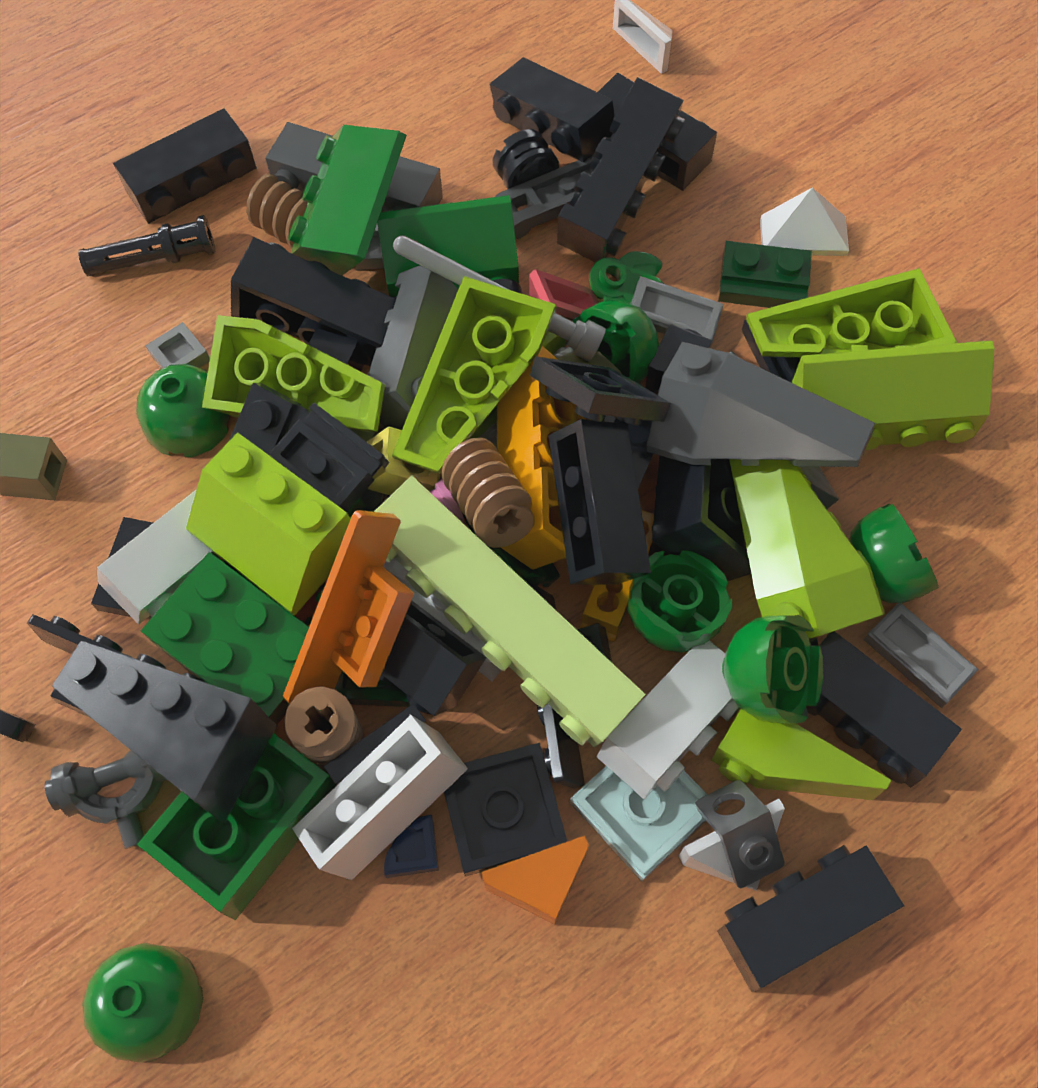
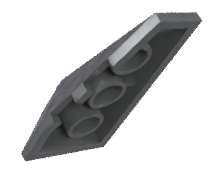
[646,342,875,467]

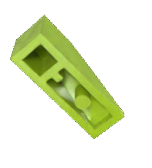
[711,709,891,800]

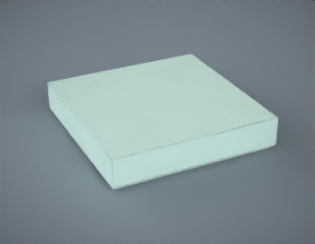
[570,766,719,881]

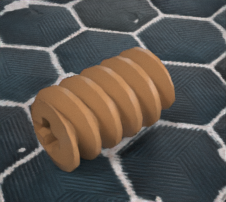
[246,174,308,248]
[441,438,534,548]
[284,687,364,773]

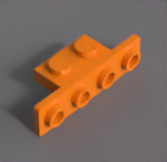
[283,510,414,704]

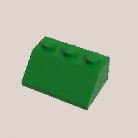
[288,124,407,275]
[377,195,519,297]

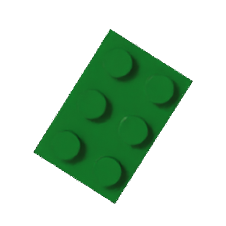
[141,552,309,725]
[137,733,336,921]

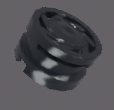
[493,129,559,189]

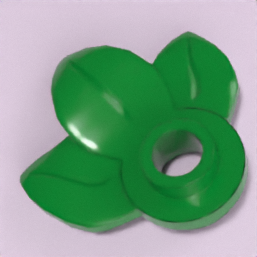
[589,251,664,303]

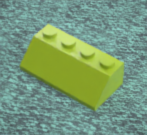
[792,340,995,450]

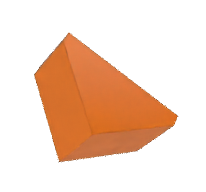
[481,836,589,925]

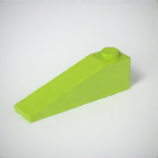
[746,268,957,357]
[392,276,557,474]
[202,315,385,432]
[729,459,885,638]

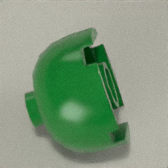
[572,300,659,383]
[136,364,230,457]
[849,503,939,603]
[628,550,732,653]
[722,615,823,724]
[82,943,203,1063]

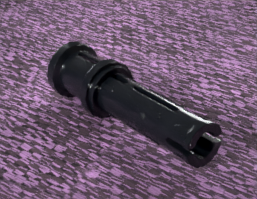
[78,215,216,276]

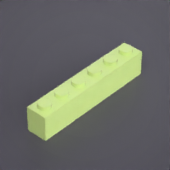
[374,475,646,747]

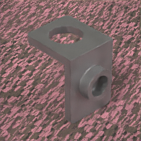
[695,780,785,888]

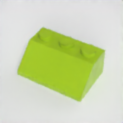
[186,432,351,615]

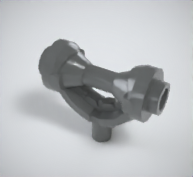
[45,750,167,849]

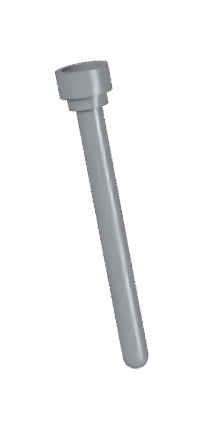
[393,236,606,362]

